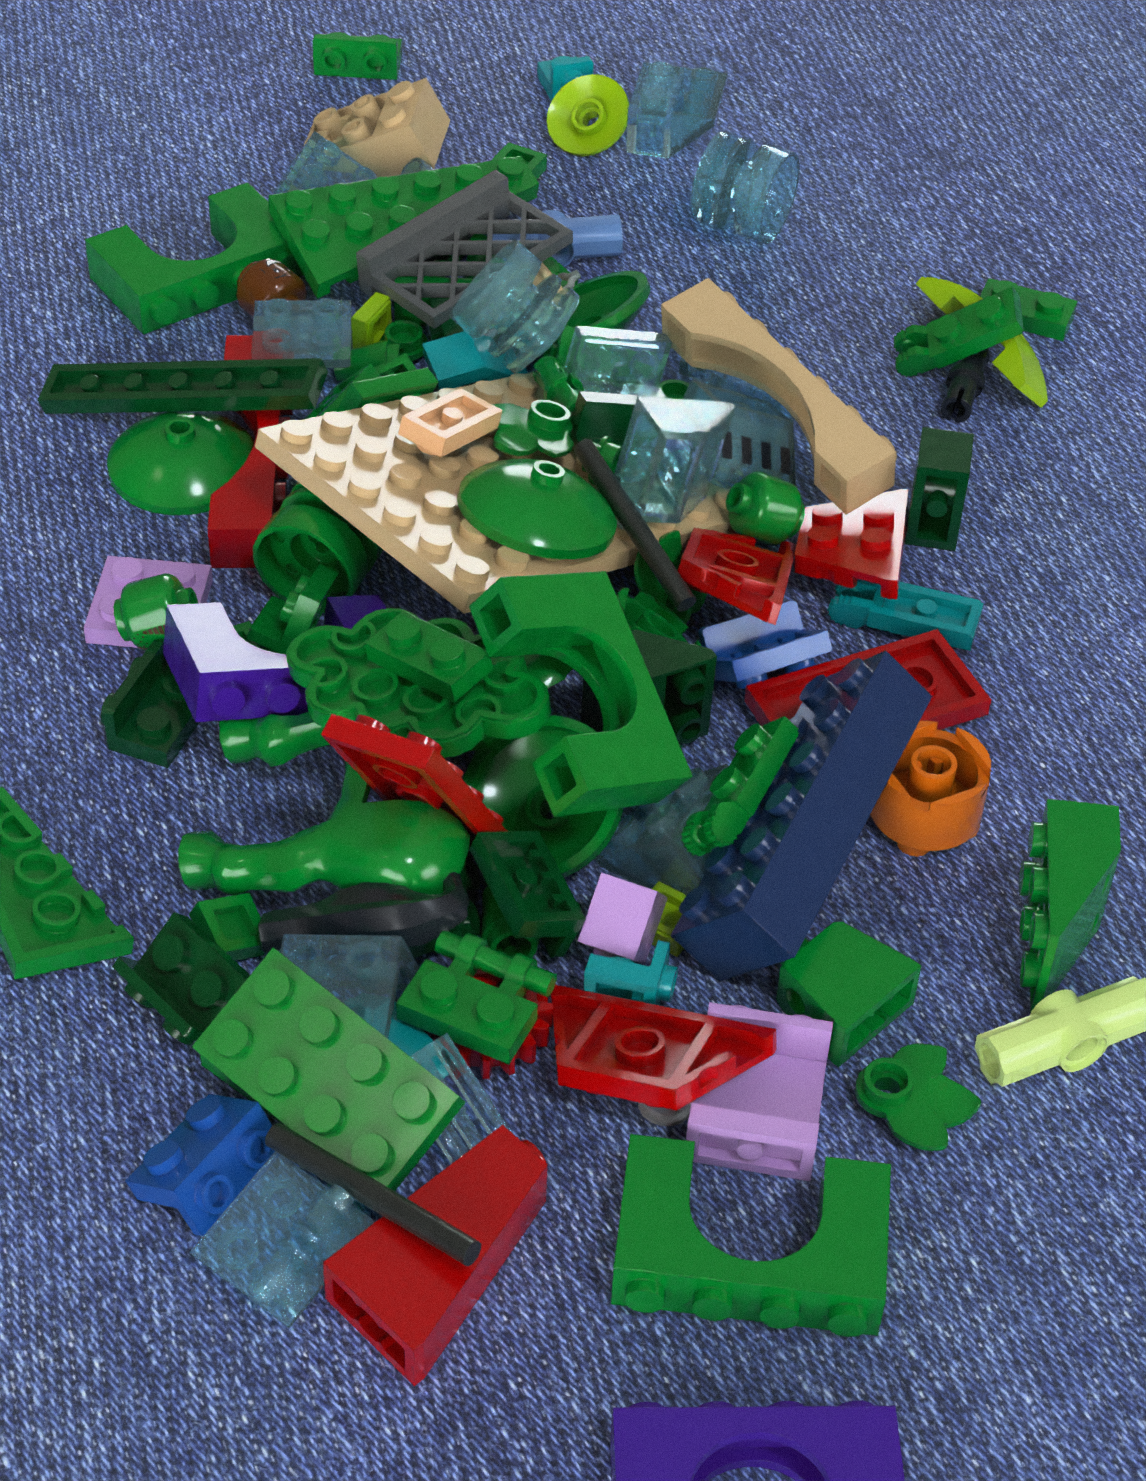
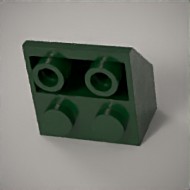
[581,629,717,744]

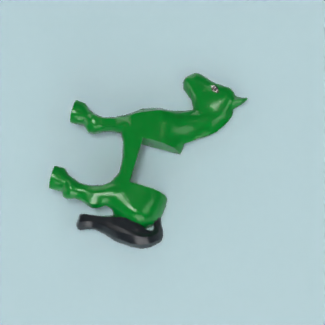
[178,595,620,953]

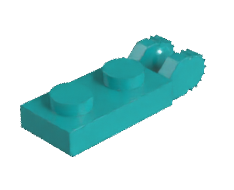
[827,578,984,651]

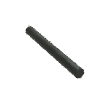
[574,439,696,612]
[265,1123,481,1266]

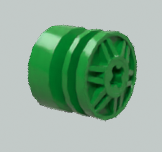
[252,482,384,613]

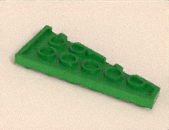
[268,156,539,299]

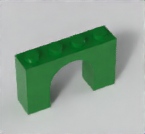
[85,182,303,335]
[469,571,693,817]
[611,1134,891,1337]

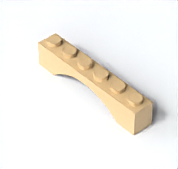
[661,278,897,515]

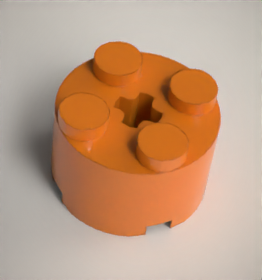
[870,721,991,857]

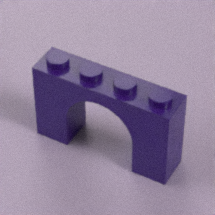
[163,595,387,722]
[610,1400,905,1481]

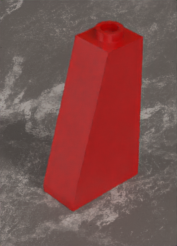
[323,1125,548,1386]

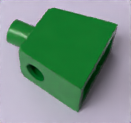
[776,922,921,1067]

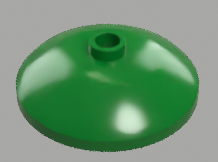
[516,271,651,355]
[107,411,255,515]
[457,459,617,559]
[463,715,623,878]

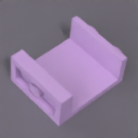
[686,1002,833,1181]

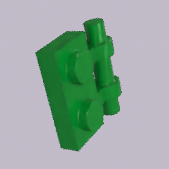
[396,930,557,1065]

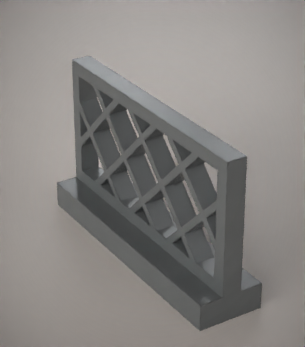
[356,170,573,329]

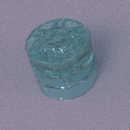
[690,130,800,245]
[449,240,580,374]

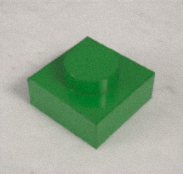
[189,893,265,961]

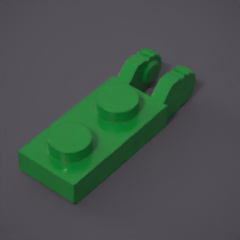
[894,286,1024,377]
[681,716,799,856]

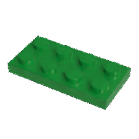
[192,947,466,1191]

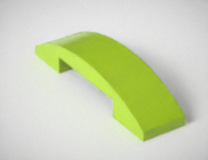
[915,277,1048,408]

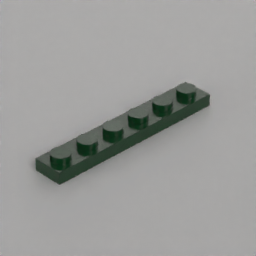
[37,358,328,414]

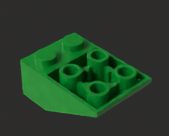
[1019,799,1121,1013]

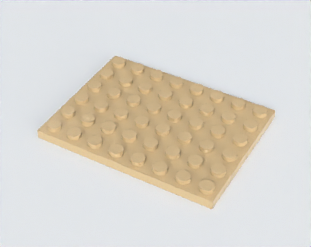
[255,371,738,614]

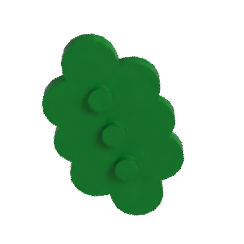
[286,608,551,758]

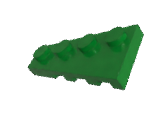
[0,787,134,980]

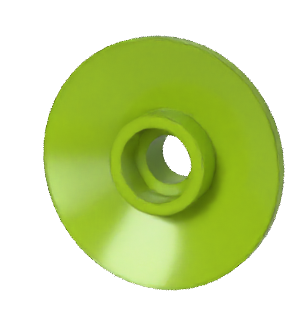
[547,74,630,156]

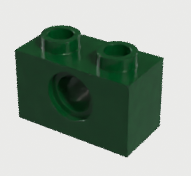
[905,427,974,551]

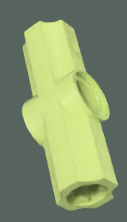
[974,976,1146,1087]

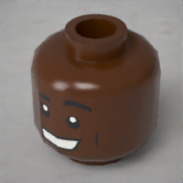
[236,258,307,329]

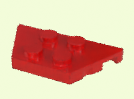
[795,489,908,599]
[678,528,797,625]
[551,985,777,1111]

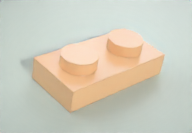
[398,388,503,457]

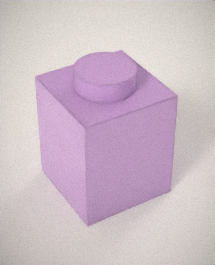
[578,872,668,965]

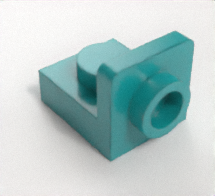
[537,56,594,101]
[583,940,678,1005]

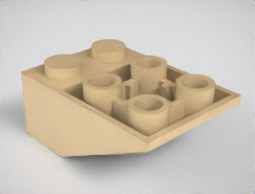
[296,78,450,179]

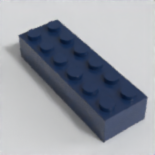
[670,650,932,981]

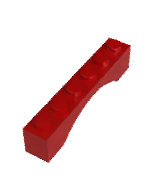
[207,335,295,568]

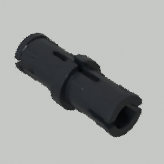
[941,348,990,423]

